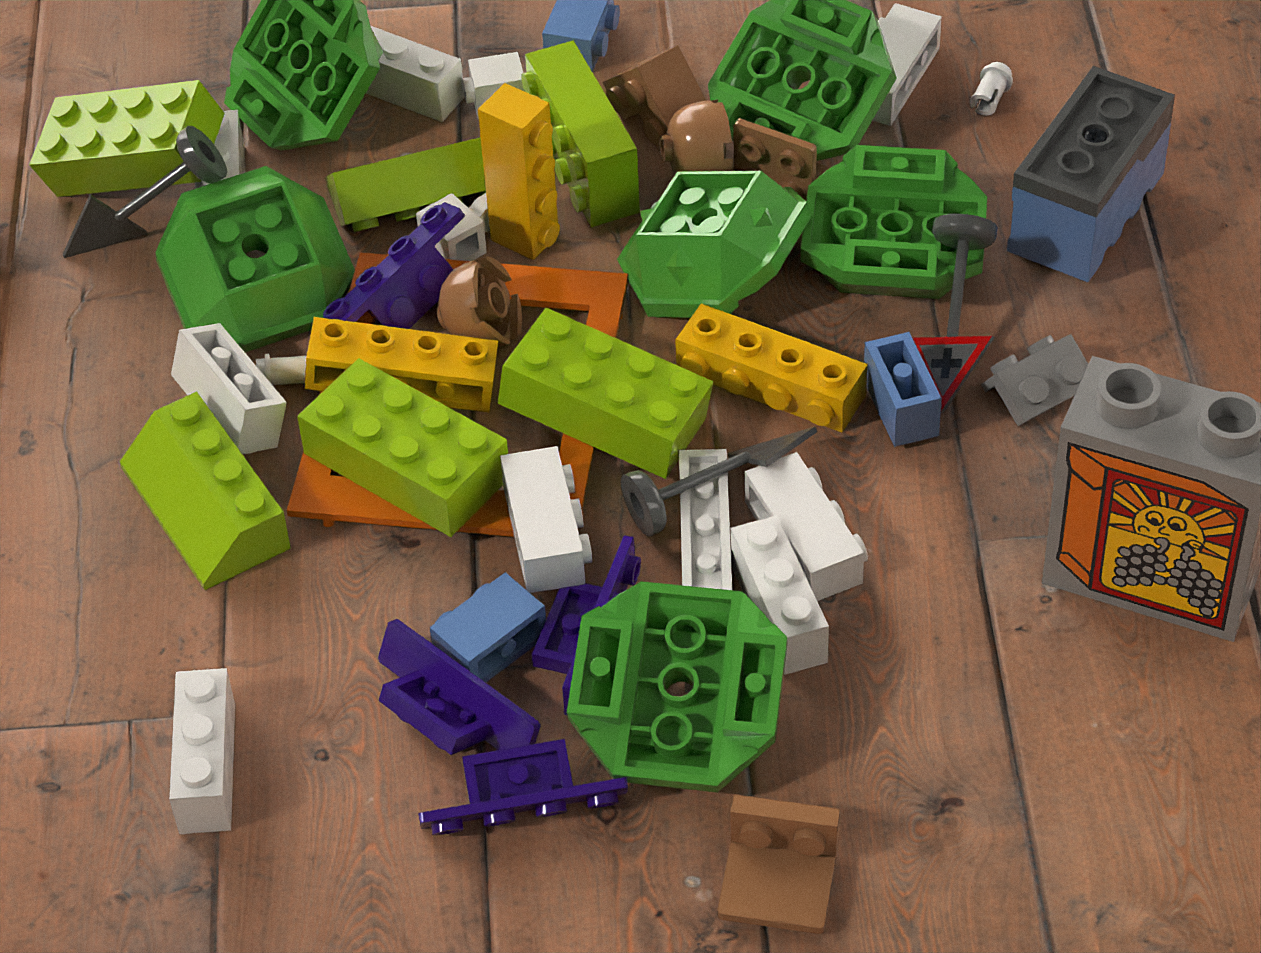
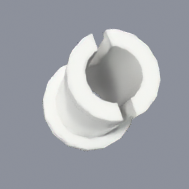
[970,62,1013,116]
[256,354,307,385]

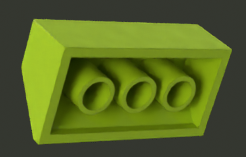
[325,137,486,232]
[120,391,291,590]

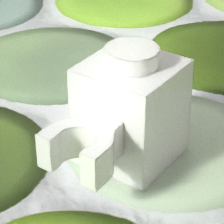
[462,52,525,119]
[416,193,490,261]

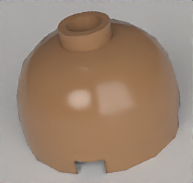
[659,100,733,174]
[437,256,522,347]

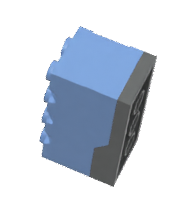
[1007,66,1175,282]

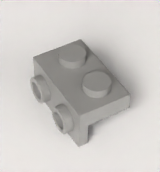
[981,334,1088,426]

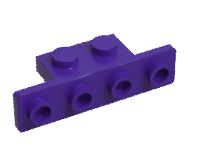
[323,202,465,329]
[532,535,641,715]
[378,619,541,755]
[418,739,628,835]

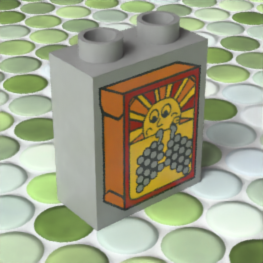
[1042,356,1261,642]

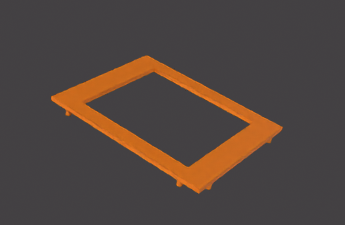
[286,252,628,537]

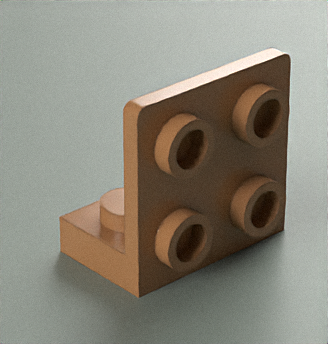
[733,118,829,201]
[717,794,840,934]

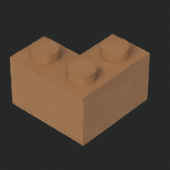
[602,45,706,151]

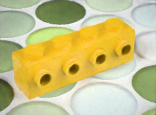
[478,83,560,260]
[675,303,868,433]
[305,317,498,413]

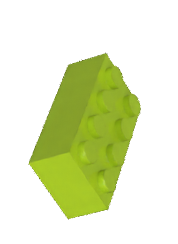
[521,40,640,227]
[29,80,225,197]
[498,308,714,479]
[297,358,508,537]

